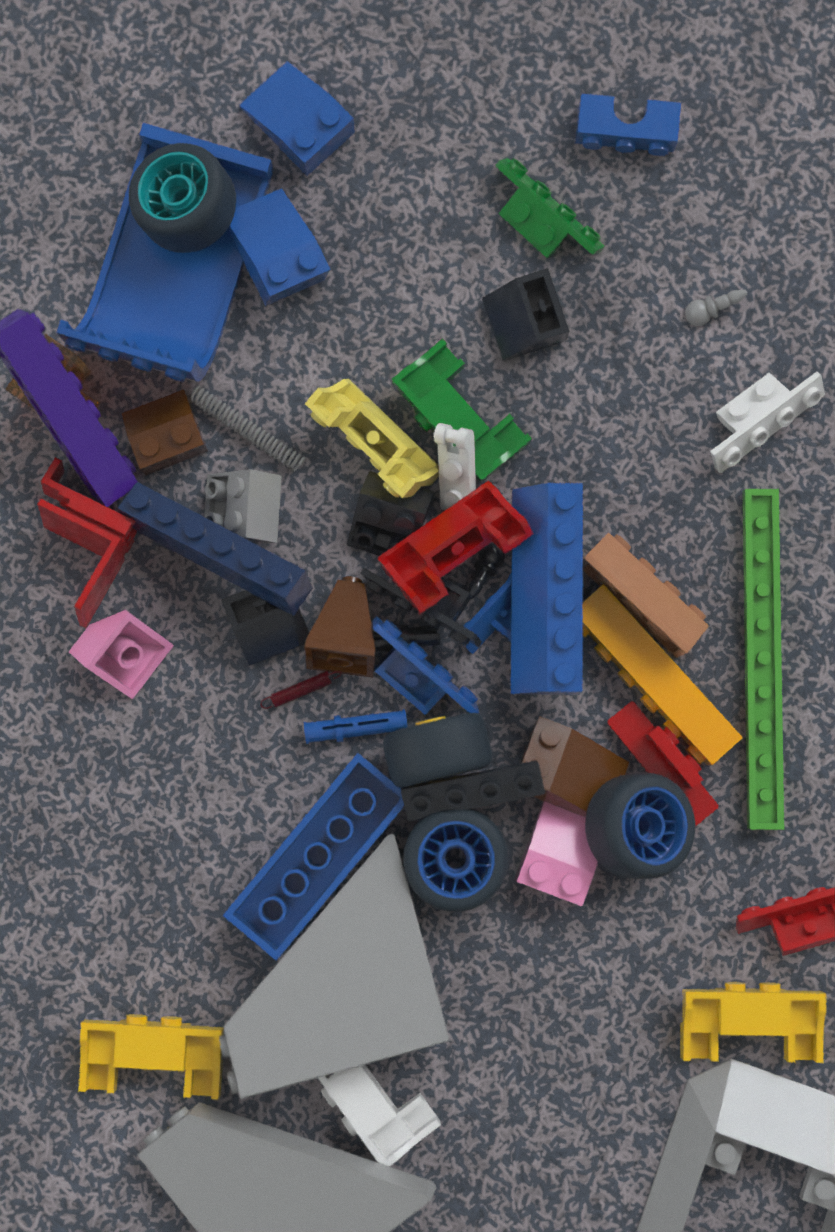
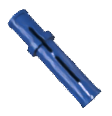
[303,709,408,744]

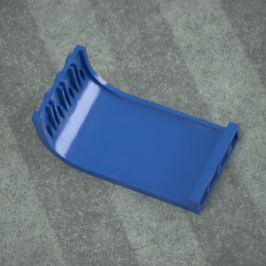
[56,123,274,382]

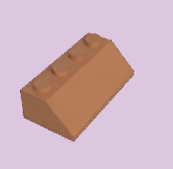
[583,532,709,658]

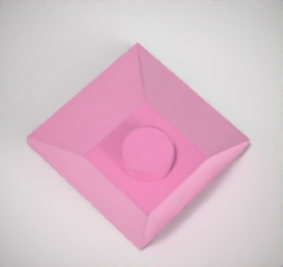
[69,610,174,699]

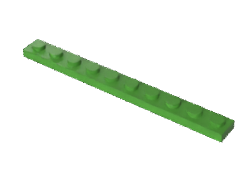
[743,489,784,830]

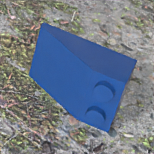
[239,61,355,176]
[228,188,331,306]

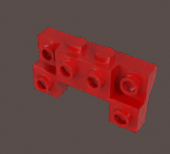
[377,481,533,613]

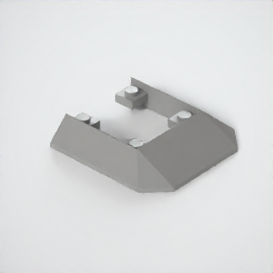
[636,1058,835,1232]

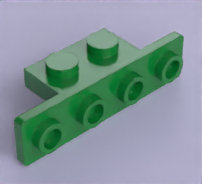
[495,158,605,258]

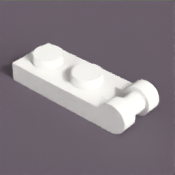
[434,423,476,510]

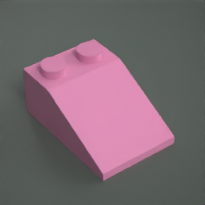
[515,801,598,906]

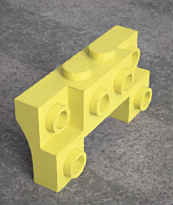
[305,379,439,498]

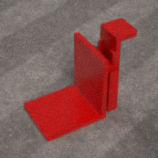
[37,457,137,628]

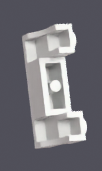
[318,1065,441,1166]

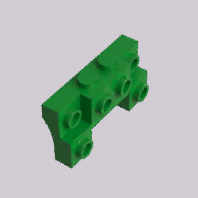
[392,338,532,483]

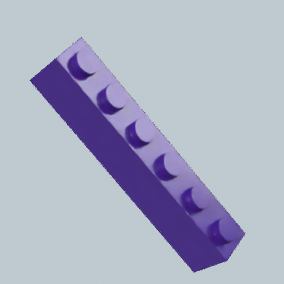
[0,309,138,507]

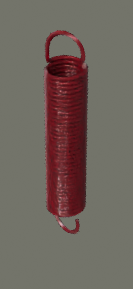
[260,670,342,709]

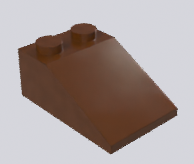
[519,716,629,817]

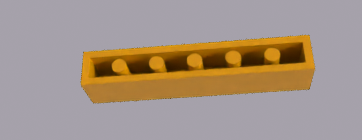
[583,584,743,765]

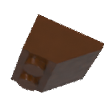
[121,389,208,475]

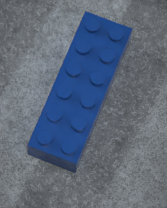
[223,753,404,961]

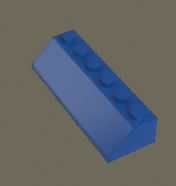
[511,483,583,695]

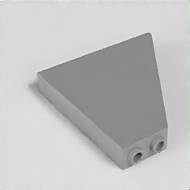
[219,834,449,1099]
[137,1102,436,1232]

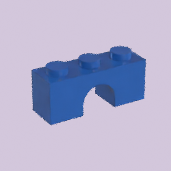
[575,93,681,156]

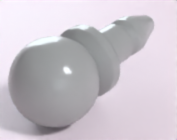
[685,289,747,326]

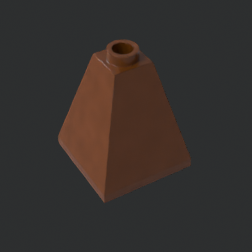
[305,576,375,678]

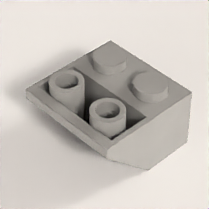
[204,469,282,544]

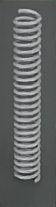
[190,385,305,472]

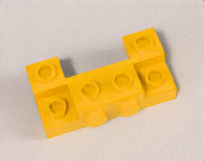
[680,982,826,1063]
[78,1014,224,1100]

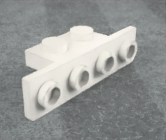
[710,372,825,473]

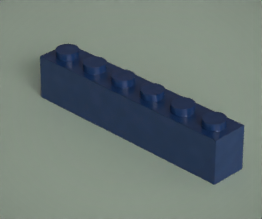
[117,482,313,616]

